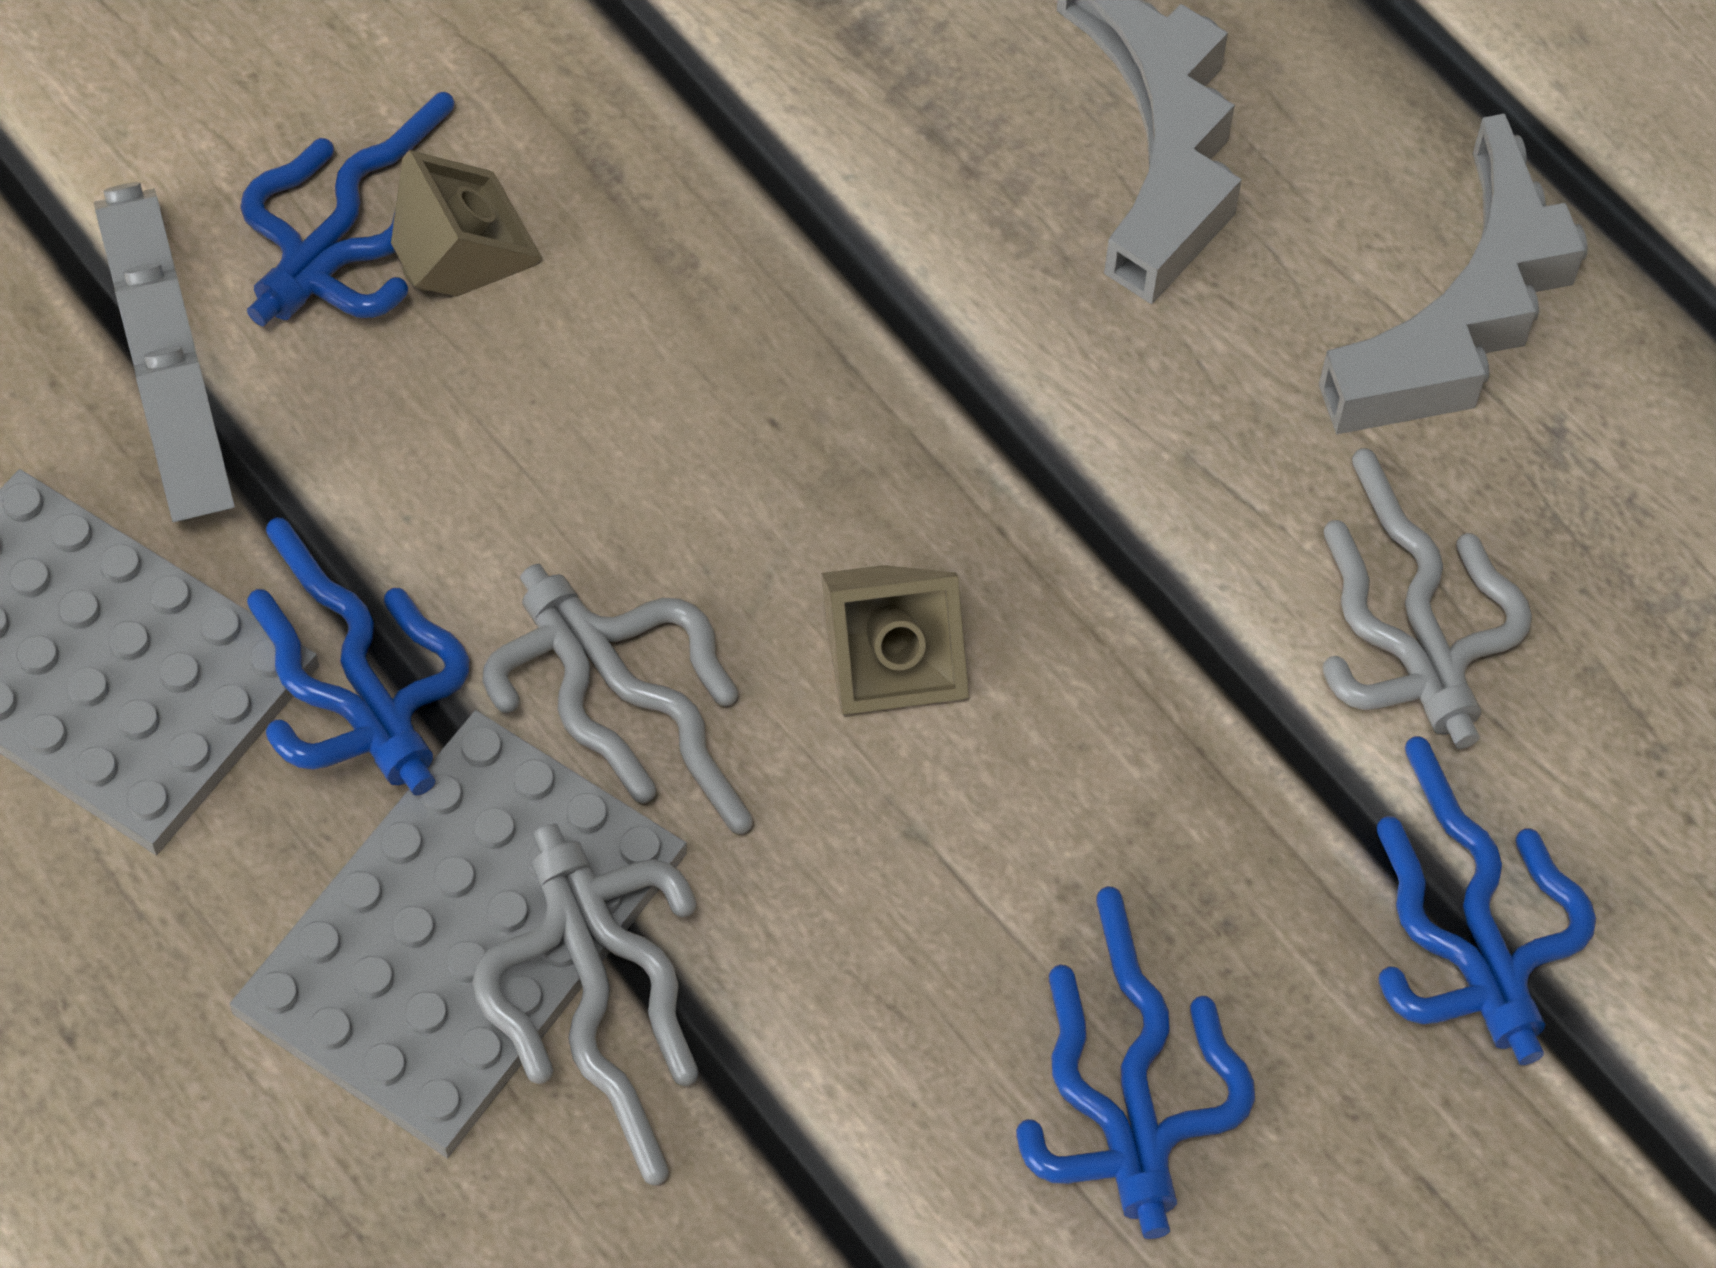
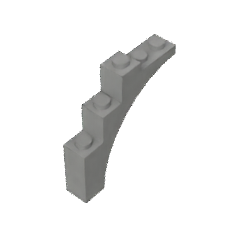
[1057,0,1242,305]
[1319,114,1588,435]
[94,182,235,522]

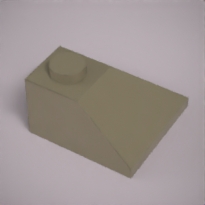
[391,150,542,296]
[821,565,969,715]

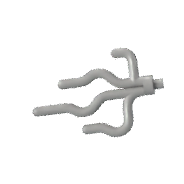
[1323,448,1532,749]
[482,564,753,834]
[472,823,699,1185]

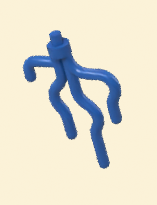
[240,92,455,327]
[247,518,470,796]
[1377,736,1596,1065]
[1016,886,1255,1239]

